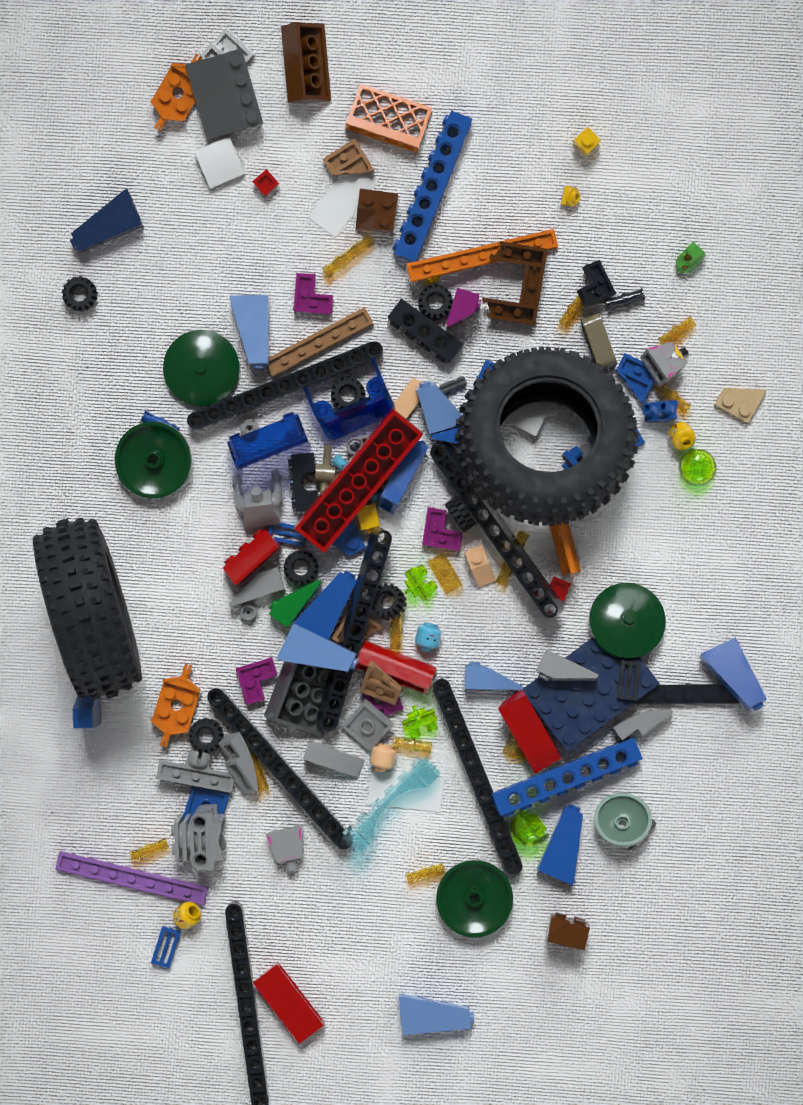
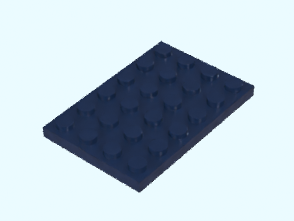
[523,638,660,752]

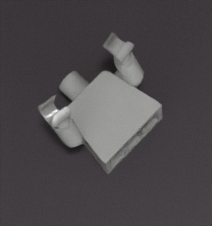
[232,469,283,528]

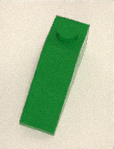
[269,579,323,628]

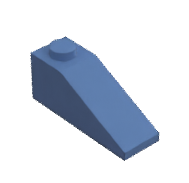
[465,662,523,690]

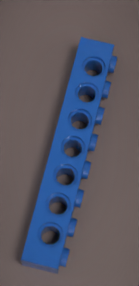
[392,110,472,262]
[490,737,643,818]

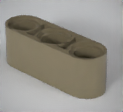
[581,313,617,370]

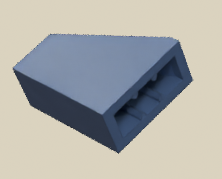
[416,381,463,434]

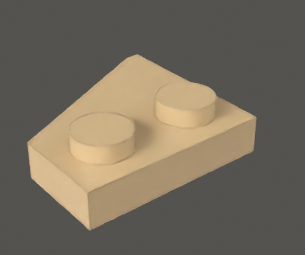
[714,388,766,423]

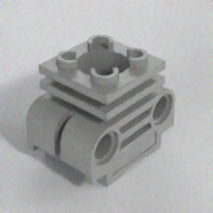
[171,804,227,870]

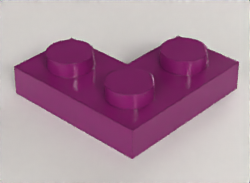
[293,273,333,315]
[422,507,463,551]
[235,657,278,705]

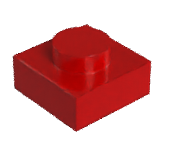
[252,169,279,197]
[550,576,571,601]

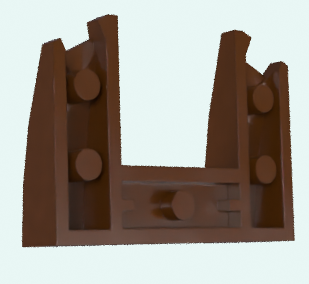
[482,241,548,325]

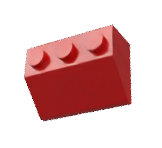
[223,529,282,585]

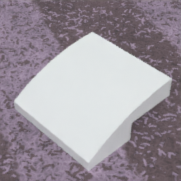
[200,28,255,64]
[194,136,245,188]
[504,402,552,436]

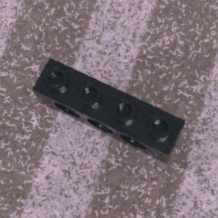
[388,298,463,364]

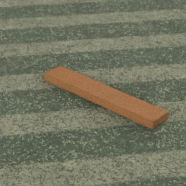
[267,307,374,378]

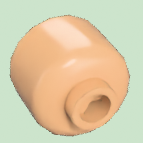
[370,743,396,772]

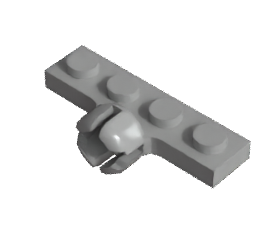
[156,751,234,793]

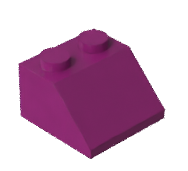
[446,288,482,329]

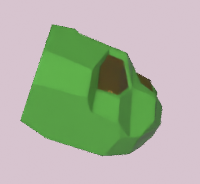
[676,242,706,273]

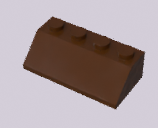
[281,22,331,104]

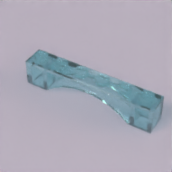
[341,757,441,855]

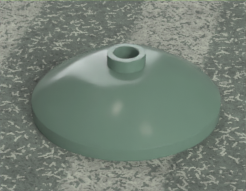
[594,793,652,847]

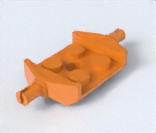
[150,53,203,132]
[151,663,201,747]

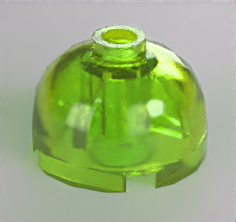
[678,448,717,487]
[511,809,549,847]

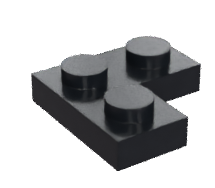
[577,259,617,308]

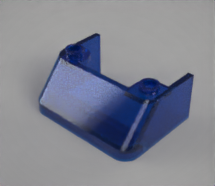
[303,357,396,440]
[226,412,311,472]

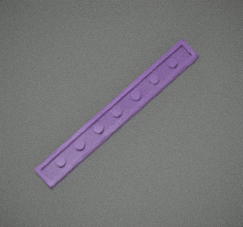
[55,850,209,906]

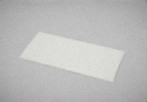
[309,173,379,238]
[368,770,444,812]

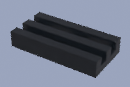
[617,660,641,701]

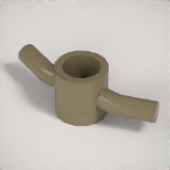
[315,444,336,495]

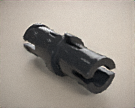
[605,288,646,311]

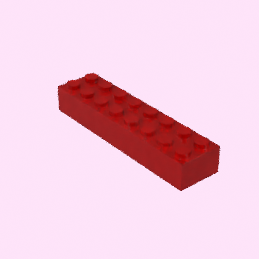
[294,407,423,553]

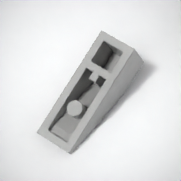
[229,565,285,607]
[536,649,599,681]

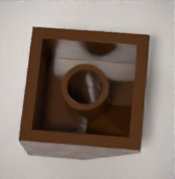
[356,188,398,234]
[545,912,590,950]

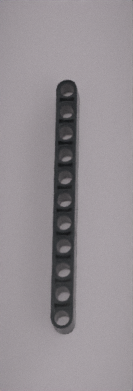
[187,341,383,430]
[430,443,563,618]
[316,527,392,732]
[433,678,523,875]
[207,687,353,849]
[225,901,270,1105]

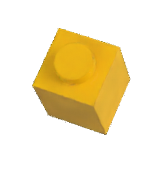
[573,127,601,157]
[358,504,380,533]

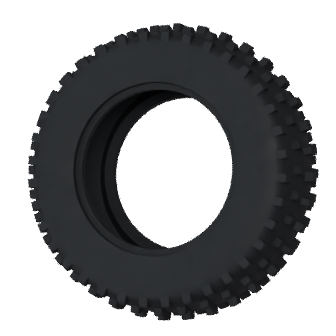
[455,347,639,526]
[33,518,142,700]

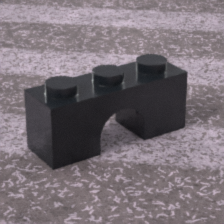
[288,452,319,512]

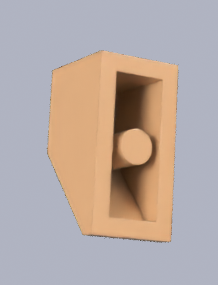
[464,545,496,588]

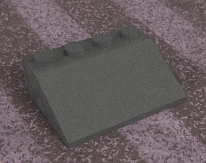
[185,48,264,139]
[264,661,341,737]

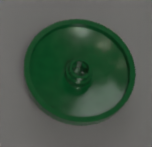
[163,330,240,407]
[115,421,192,498]
[588,583,666,659]
[436,860,513,937]

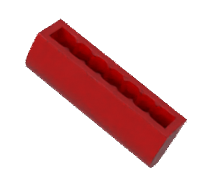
[355,640,437,695]
[498,690,562,773]
[253,961,325,1044]

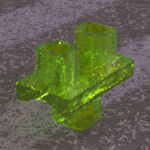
[404,565,438,601]
[401,705,438,739]

